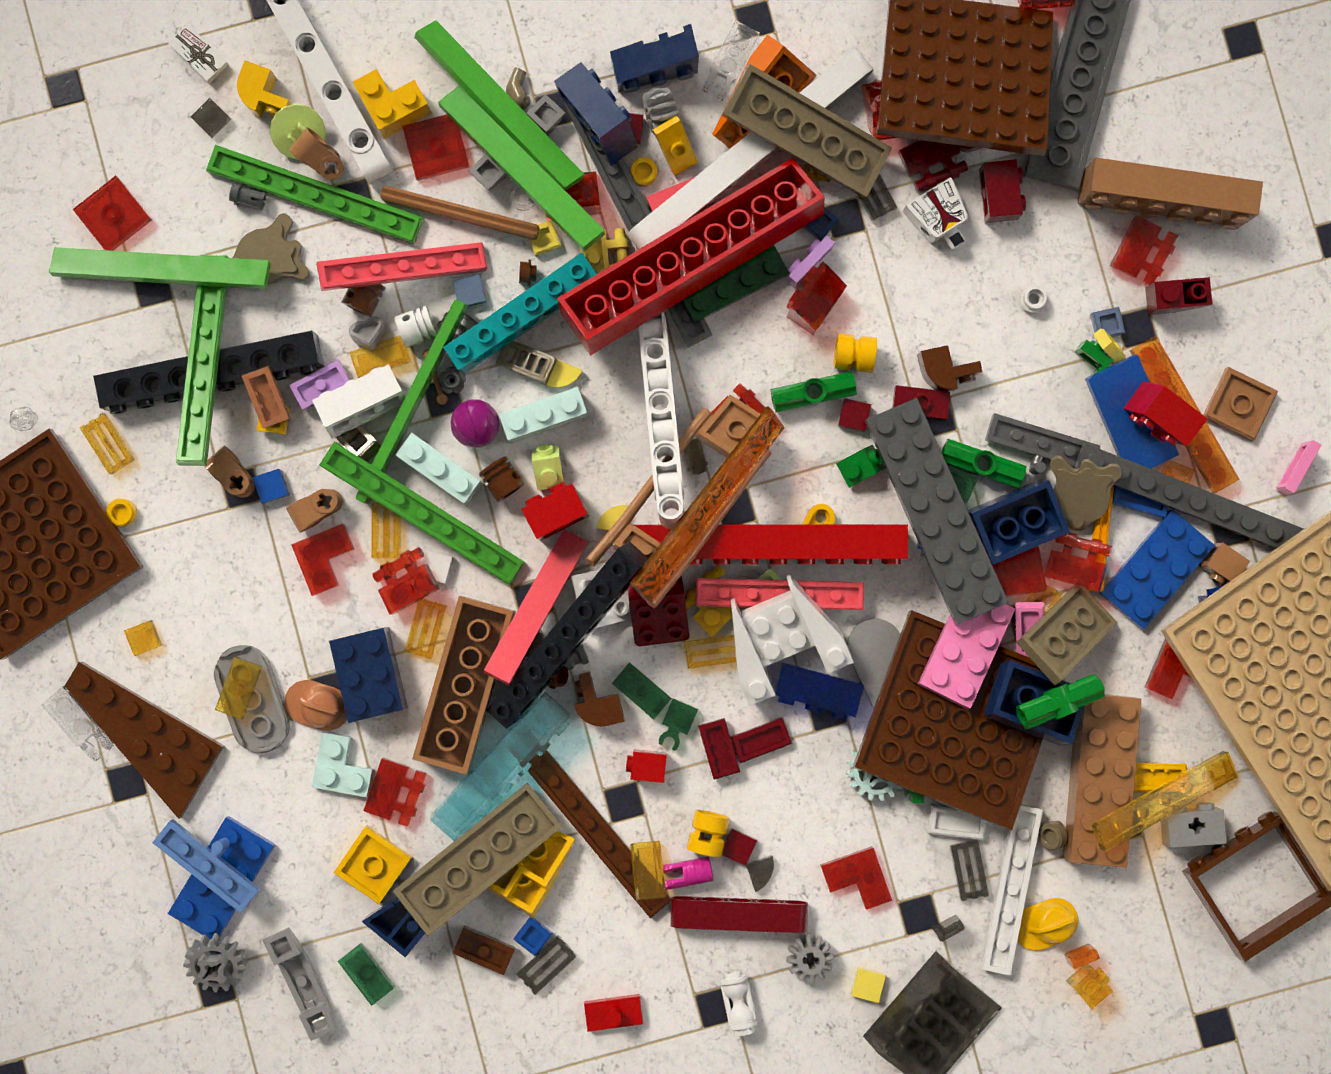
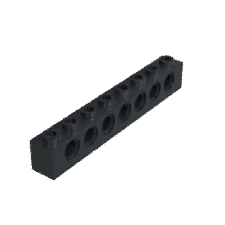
[93,330,324,414]
[486,541,649,729]

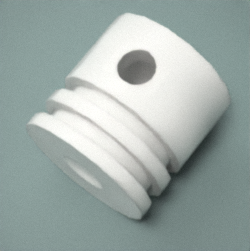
[395,305,437,348]

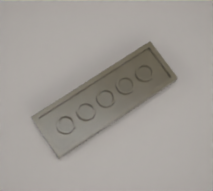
[721,64,892,198]
[392,783,562,937]

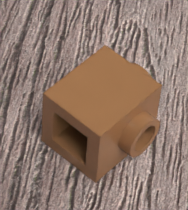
[1199,542,1250,586]

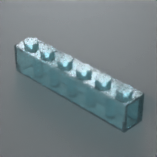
[430,691,570,841]

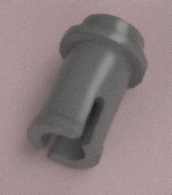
[229,184,267,210]

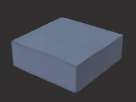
[453,274,487,306]
[1090,307,1125,341]

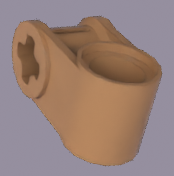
[289,128,344,180]
[204,445,256,498]
[286,489,343,533]

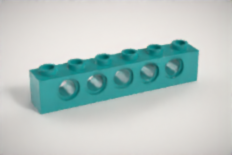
[443,253,597,374]

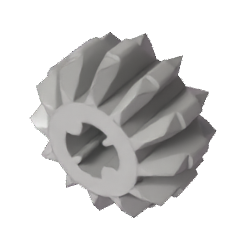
[642,87,679,135]
[786,933,834,983]

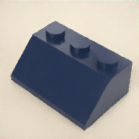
[967,479,1070,565]

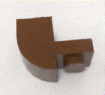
[917,345,983,392]
[574,672,625,727]

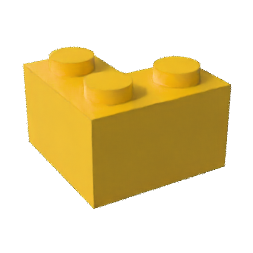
[353,69,432,139]

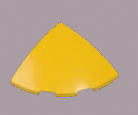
[487,831,575,919]

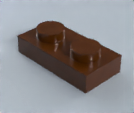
[453,925,516,975]

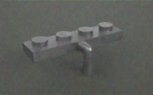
[985,413,1101,475]

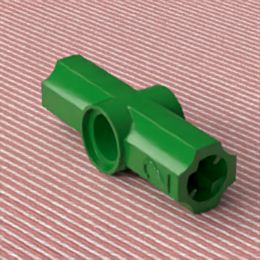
[770,371,857,413]
[941,439,1027,489]
[1016,674,1105,729]

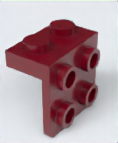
[628,576,690,647]

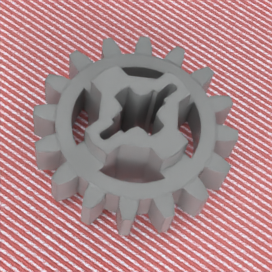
[183,933,248,992]

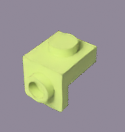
[532,444,564,491]

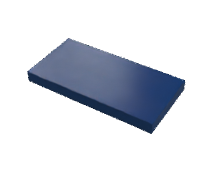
[1085,354,1179,469]

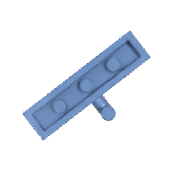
[152,819,260,913]

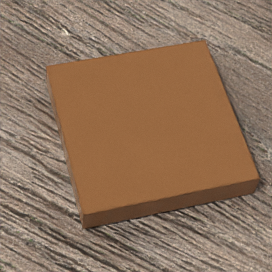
[1203,367,1278,441]

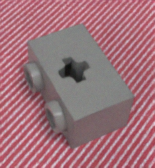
[1160,802,1227,848]

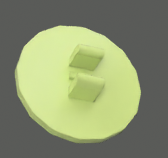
[270,104,326,159]

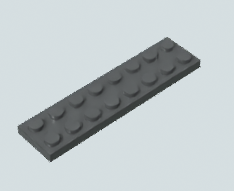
[1024,0,1131,191]
[865,398,1009,625]

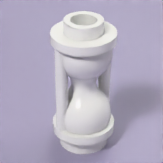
[719,969,757,1036]

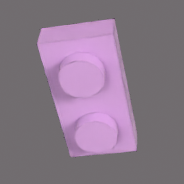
[787,236,835,288]
[289,359,350,411]

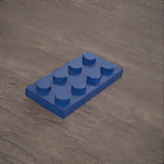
[1099,509,1215,630]
[167,816,276,939]

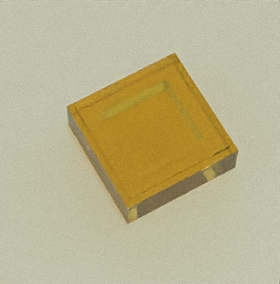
[124,620,163,656]

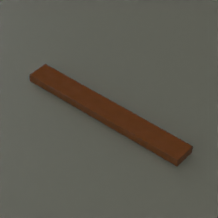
[508,728,671,919]

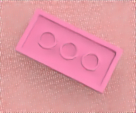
[917,604,1015,710]

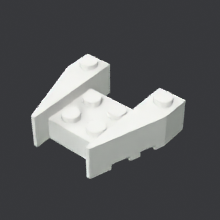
[731,575,854,706]

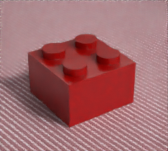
[1123,381,1208,447]
[521,482,589,541]

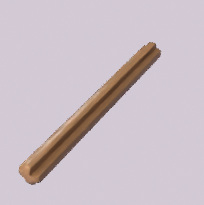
[380,186,540,240]

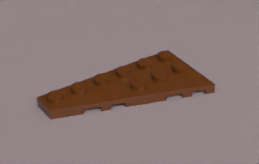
[65,661,224,819]

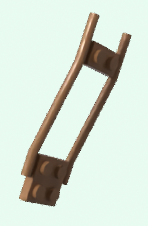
[585,395,776,608]

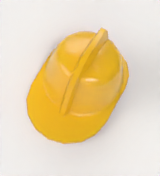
[1017,898,1078,951]

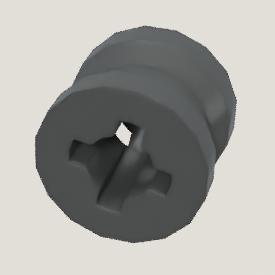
[565,643,589,671]

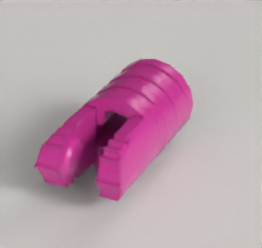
[660,856,714,890]

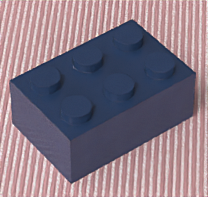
[329,627,408,723]
[983,660,1085,746]

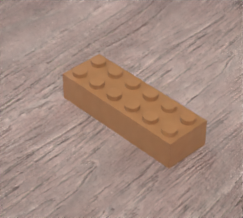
[1078,157,1263,230]
[412,596,516,775]
[1063,694,1141,868]

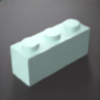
[499,387,589,443]
[396,433,483,506]

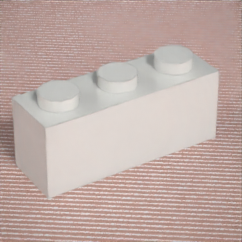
[312,364,405,439]

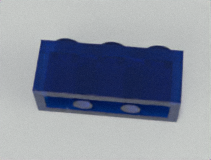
[774,662,864,720]

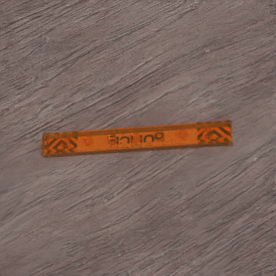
[630,408,785,603]

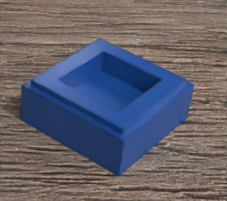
[253,469,289,504]
[513,917,553,956]

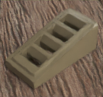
[496,341,557,385]
[322,423,381,462]

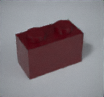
[979,159,1026,223]

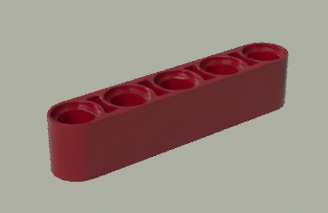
[670,896,808,933]

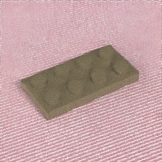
[1016,581,1118,685]

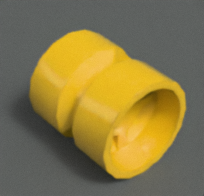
[833,333,877,373]
[686,809,730,857]

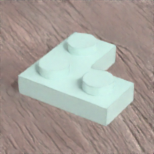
[312,732,374,798]

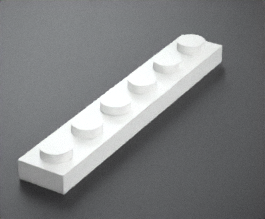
[981,805,1043,976]

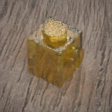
[1065,962,1113,1009]

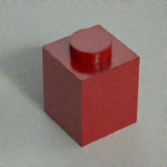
[626,749,667,783]

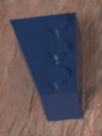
[610,24,699,93]
[554,62,638,166]
[362,897,425,958]

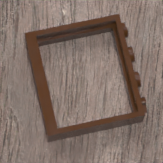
[1182,811,1331,962]

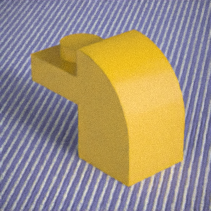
[237,60,292,118]

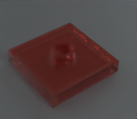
[402,114,470,181]
[73,175,152,251]

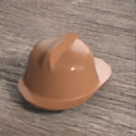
[284,680,347,731]

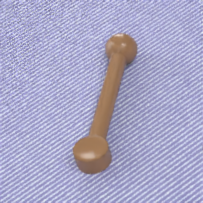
[423,349,448,405]

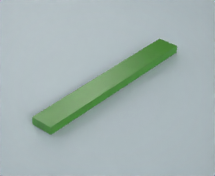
[414,20,584,191]
[438,86,605,252]
[206,145,423,244]
[49,247,271,290]
[176,255,229,466]
[356,299,469,504]
[319,441,525,585]

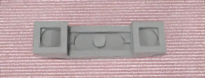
[468,94,565,191]
[262,927,337,1041]

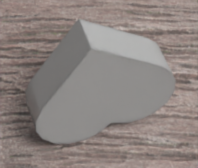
[349,317,386,351]

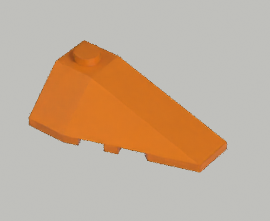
[712,34,817,149]

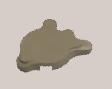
[232,213,310,284]
[1050,456,1122,531]

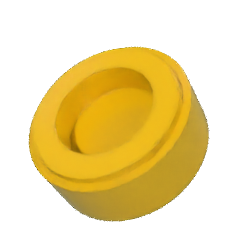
[630,157,657,187]
[106,499,137,527]

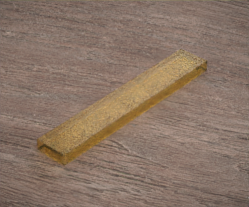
[1091,751,1237,851]

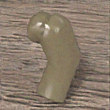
[506,67,531,109]

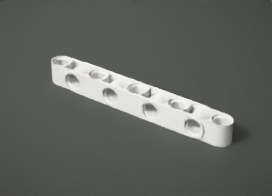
[267,0,393,184]
[638,312,685,529]

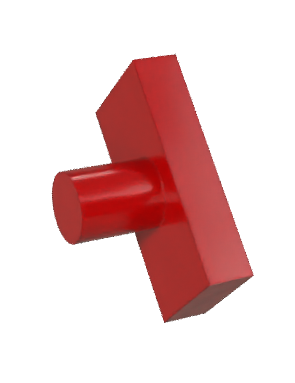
[584,994,643,1032]

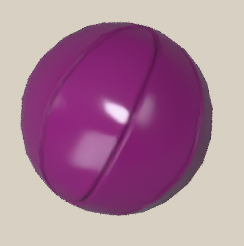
[450,399,500,448]

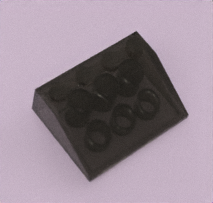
[863,951,1002,1074]

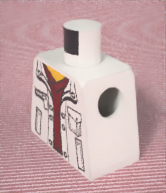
[903,177,968,250]

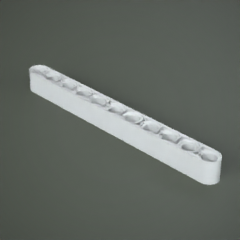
[627,48,874,249]

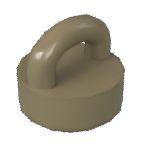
[1038,821,1067,851]

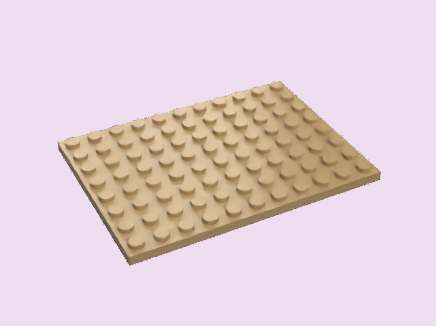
[1161,510,1331,891]

